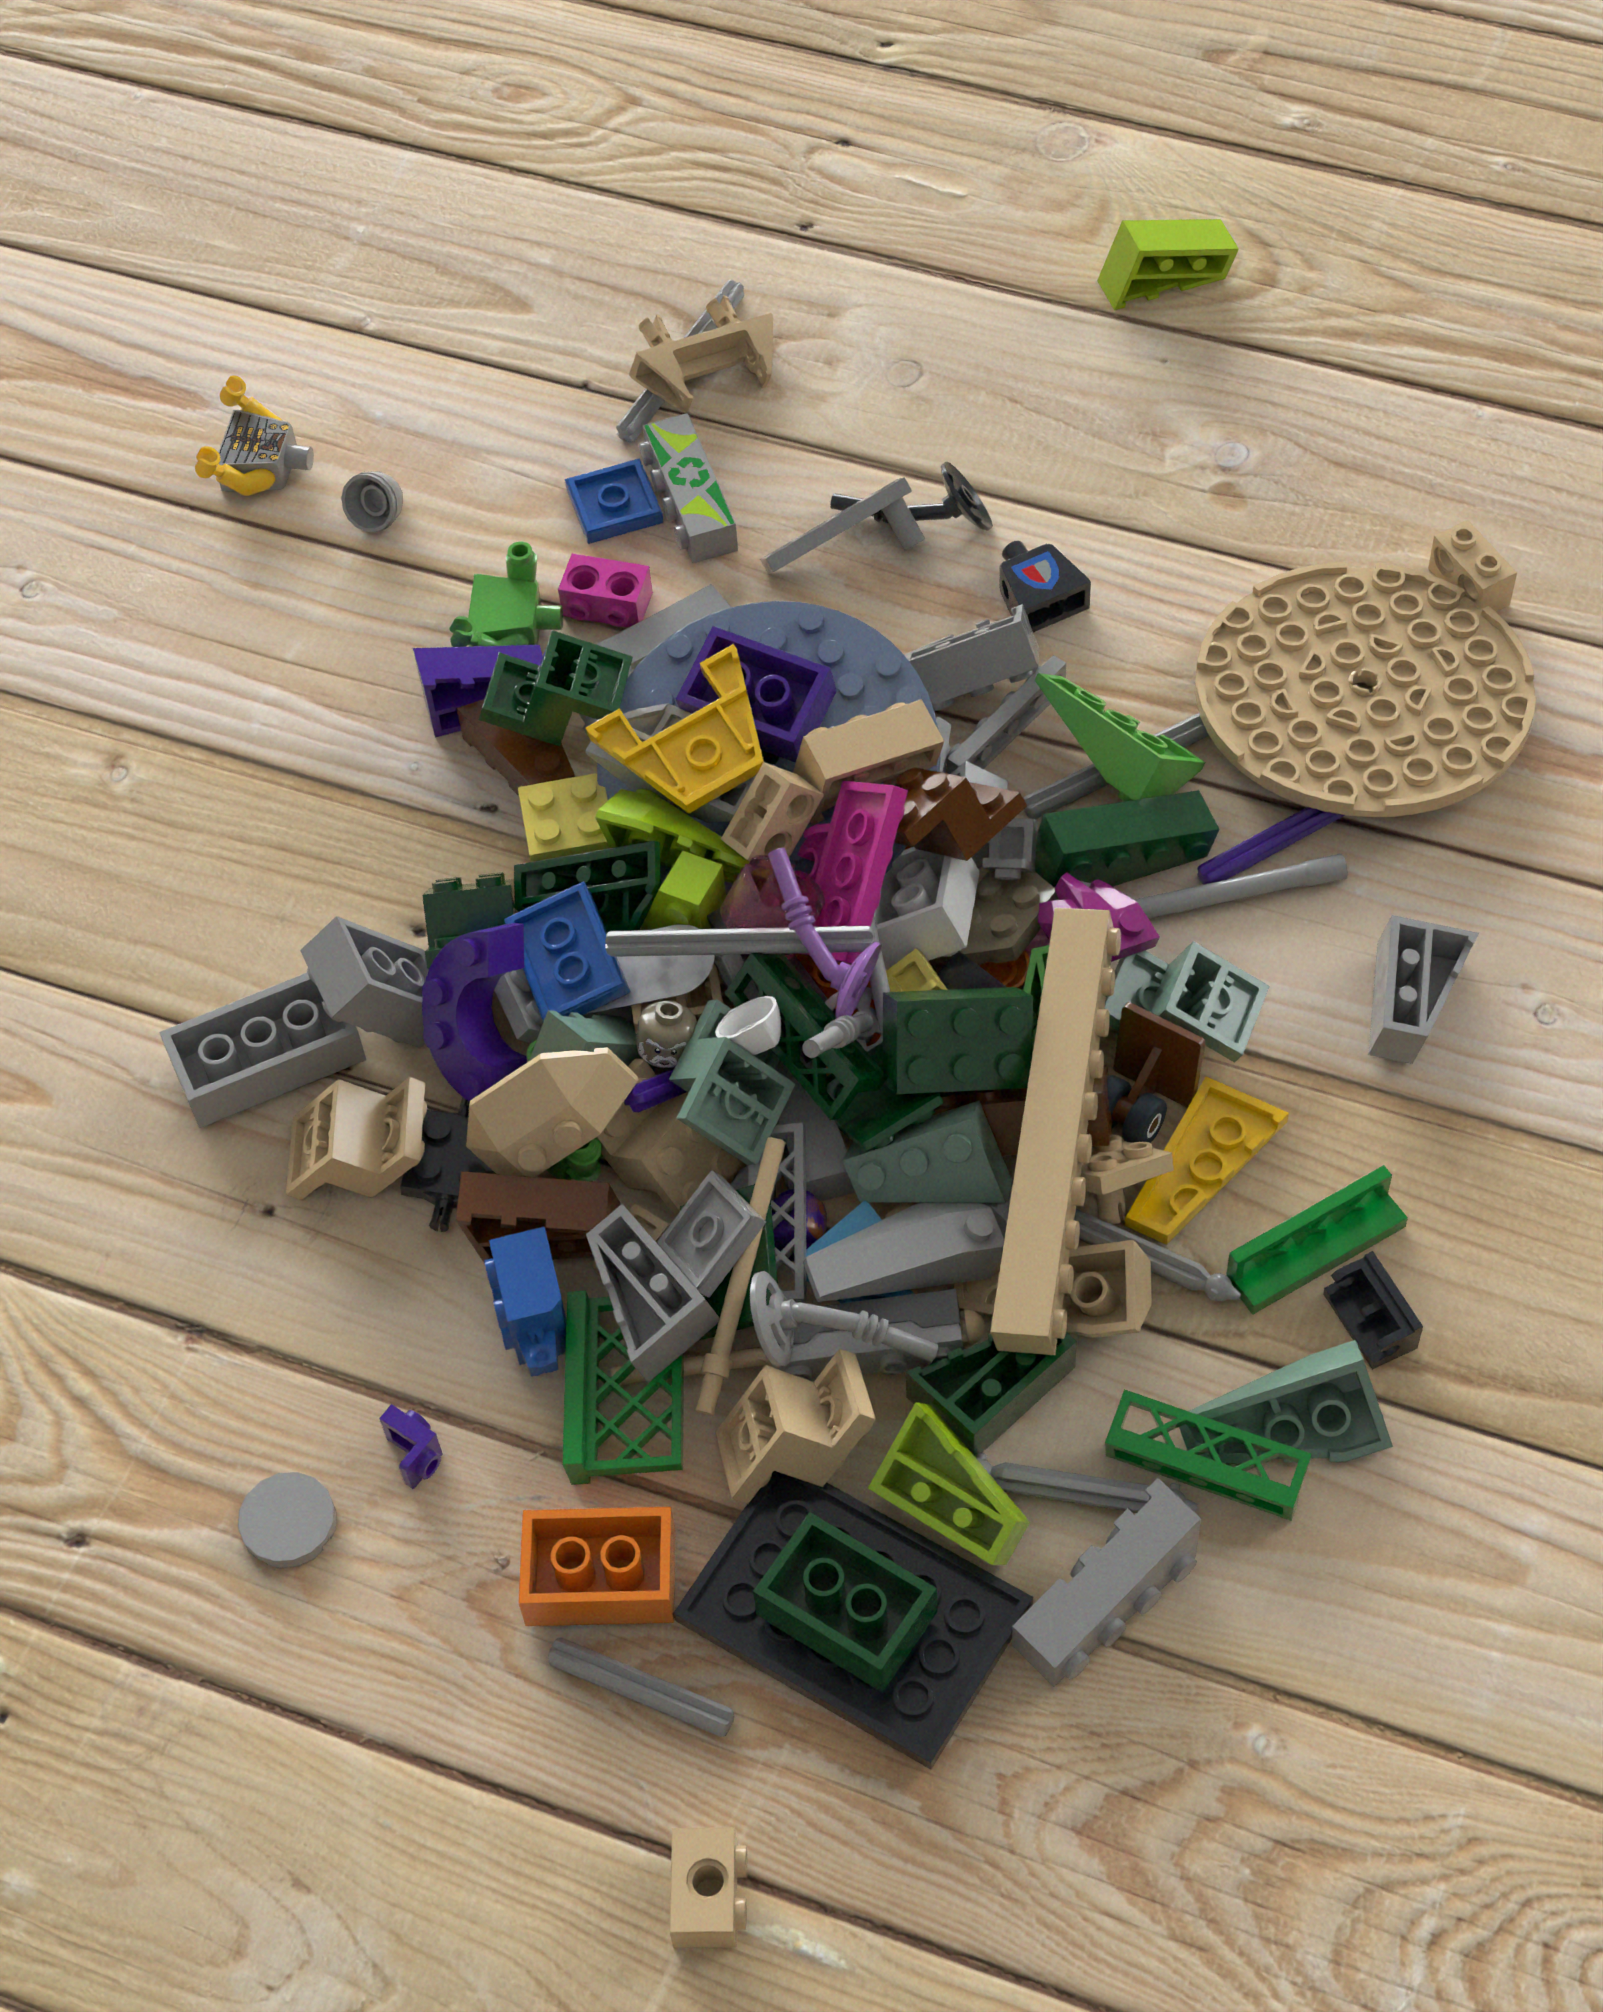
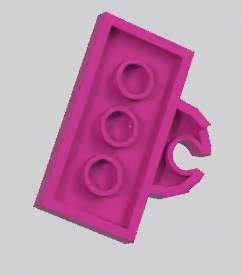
[793,780,908,964]

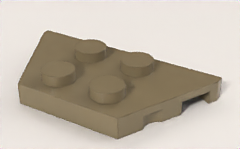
[928,871,1059,972]

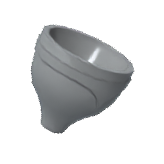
[341,471,403,532]

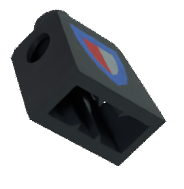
[999,541,1091,633]

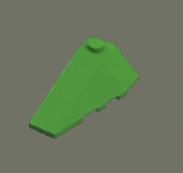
[1034,673,1206,802]

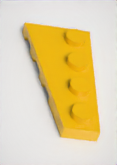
[1125,1076,1289,1245]

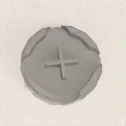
[238,1472,337,1568]

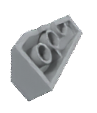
[803,1203,1004,1302]

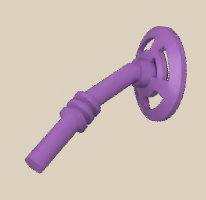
[768,848,882,1019]

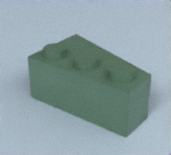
[529,1010,655,1071]
[842,1100,1013,1203]

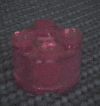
[720,855,825,959]

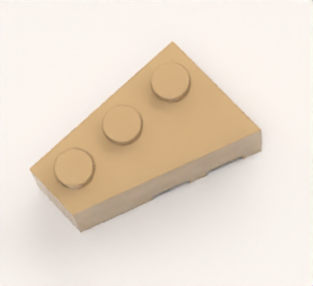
[793,699,945,826]

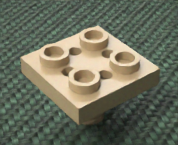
[1080,1135,1174,1224]

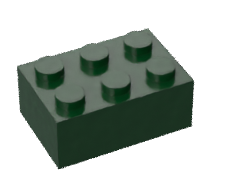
[882,987,1033,1094]
[753,1512,938,1693]

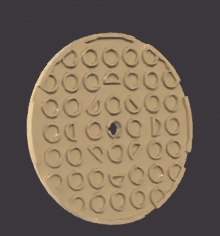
[1195,562,1536,817]

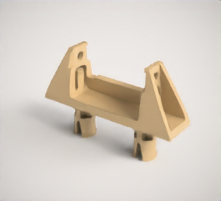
[629,295,773,412]

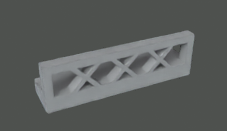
[748,1122,807,1303]

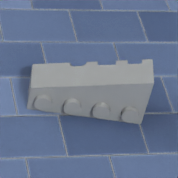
[1012,1478,1201,1687]

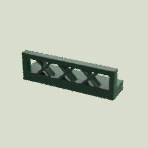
[725,952,888,1120]

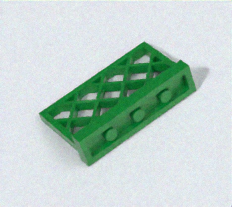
[562,1290,684,1485]

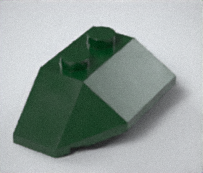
[514,841,661,933]

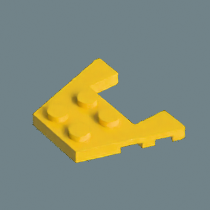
[585,644,764,813]

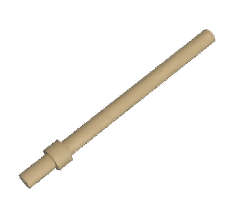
[695,1137,785,1416]

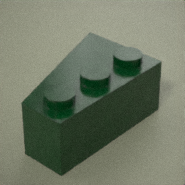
[905,1332,1077,1457]

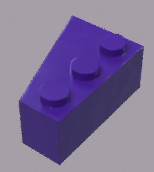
[413,645,543,738]

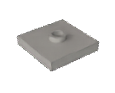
[657,1170,766,1298]

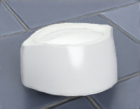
[715,996,781,1055]

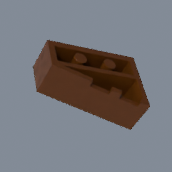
[456,699,575,796]
[456,1172,621,1264]

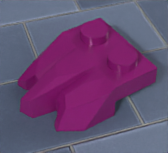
[1038,873,1160,962]

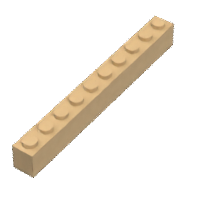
[990,908,1121,1355]

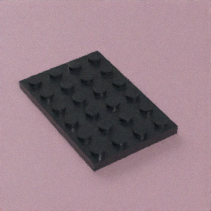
[673,1471,1033,1770]

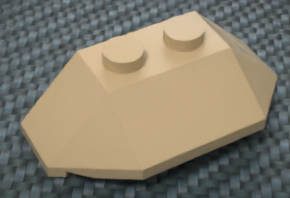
[466,1047,638,1177]

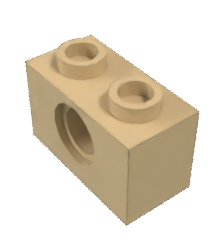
[670,1827,747,1948]

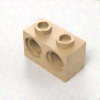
[1428,520,1517,612]
[721,762,824,868]

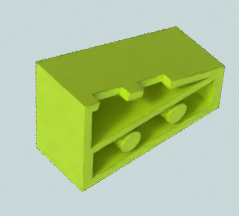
[868,1402,1030,1565]

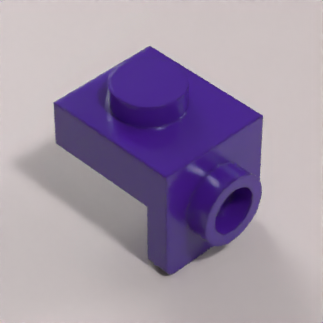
[379,1404,443,1489]

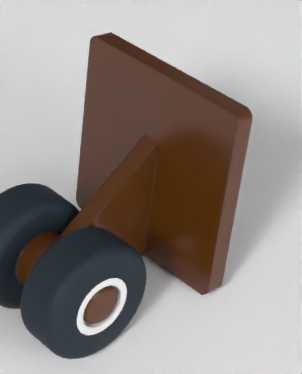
[1107,1002,1206,1143]

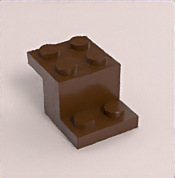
[894,767,1027,861]

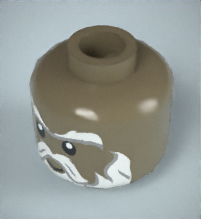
[636,1001,697,1070]

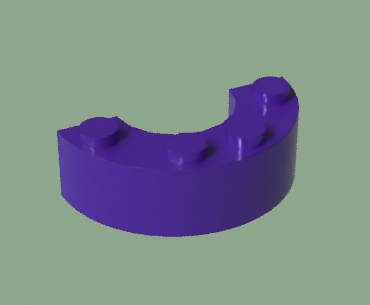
[422,923,527,1101]

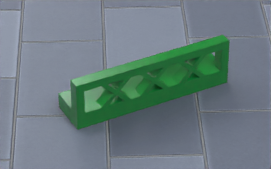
[1226,1165,1408,1315]
[1105,1389,1312,1521]

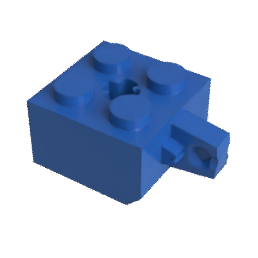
[484,1227,567,1377]

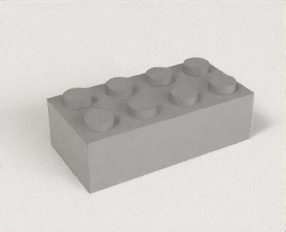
[159,973,367,1128]

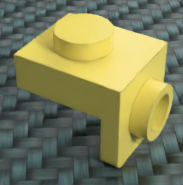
[886,948,947,992]

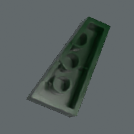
[1035,790,1220,888]

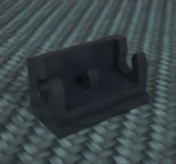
[1323,1251,1423,1370]

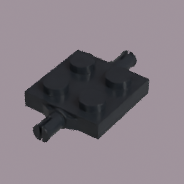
[400,1097,496,1232]

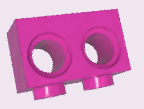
[558,553,653,627]

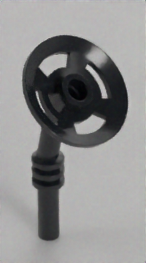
[830,462,993,531]

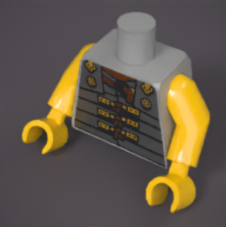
[195,375,314,496]

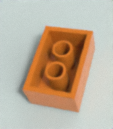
[519,1507,676,1626]

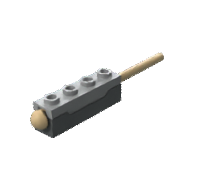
[611,1289,985,1385]

